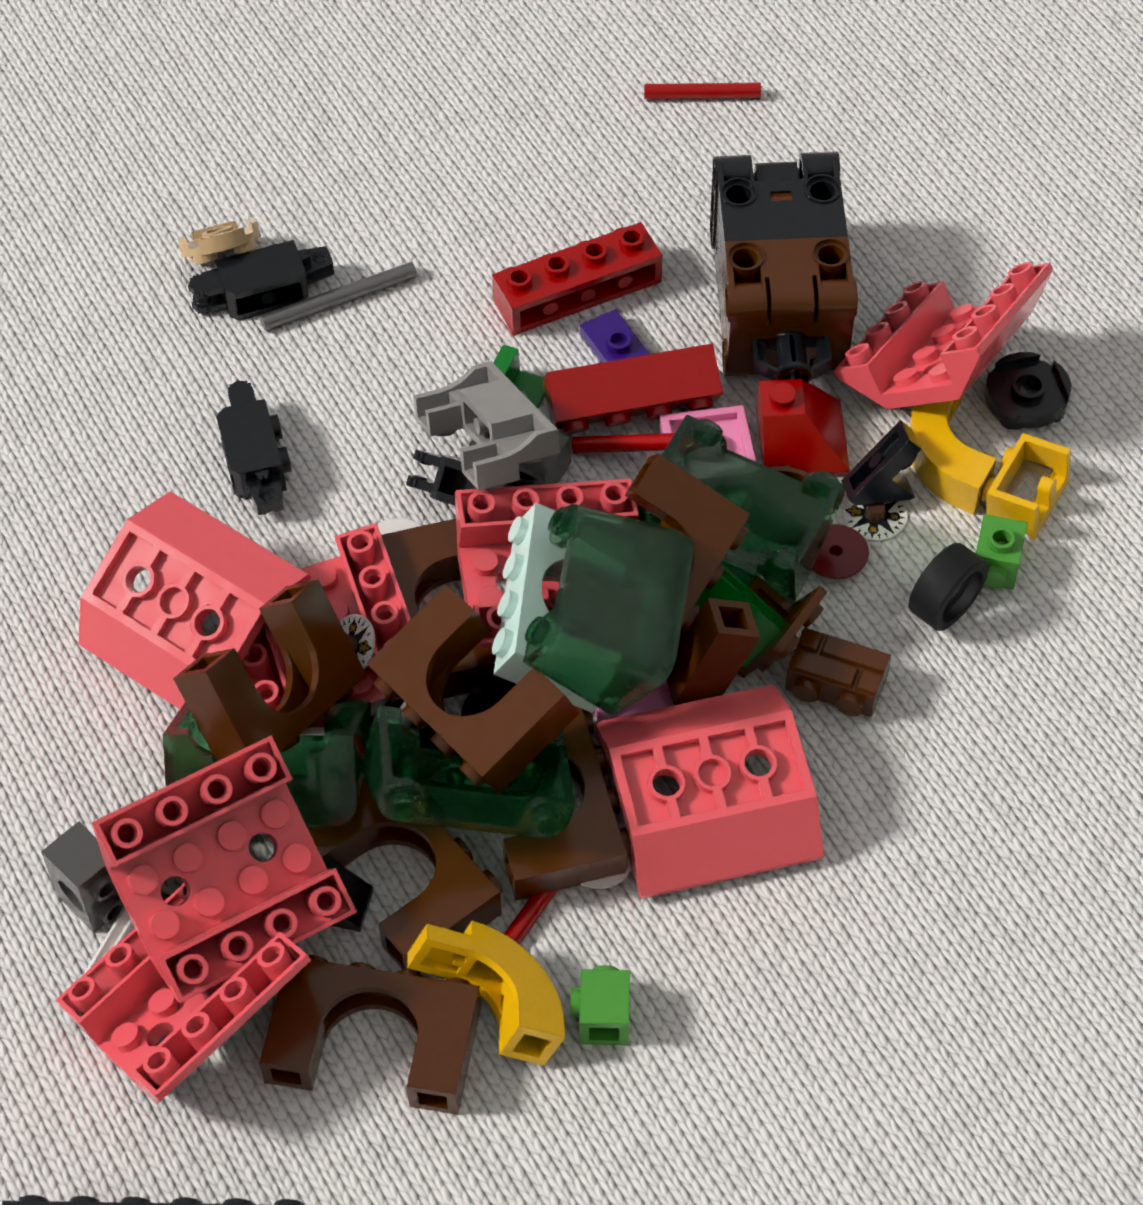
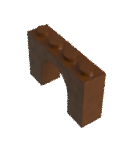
[552,453,750,671]
[381,518,498,699]
[641,520,760,705]
[173,579,366,761]
[366,584,580,795]
[468,706,631,901]
[303,763,503,973]
[259,955,481,1115]

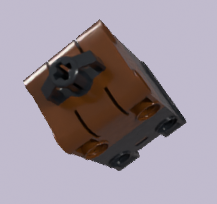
[710,151,858,383]

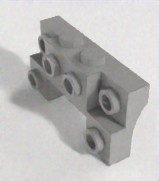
[413,361,560,491]

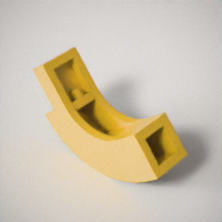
[910,394,997,515]
[407,921,565,1066]

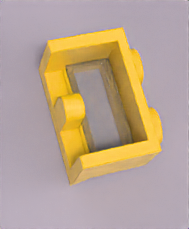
[982,433,1071,541]

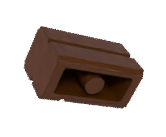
[785,628,891,717]

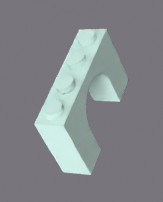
[492,503,631,713]

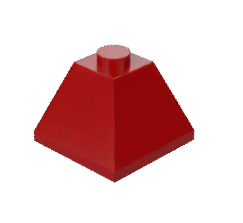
[756,379,850,478]

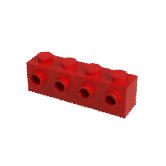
[492,222,663,336]
[543,343,723,434]

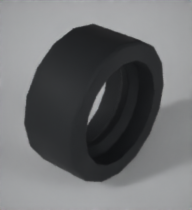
[908,543,989,631]

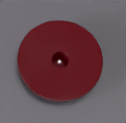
[803,524,869,579]

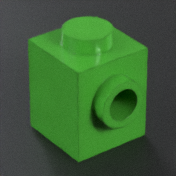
[976,514,1028,590]
[570,965,630,1046]

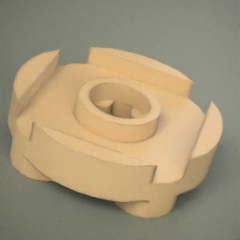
[177,219,261,265]

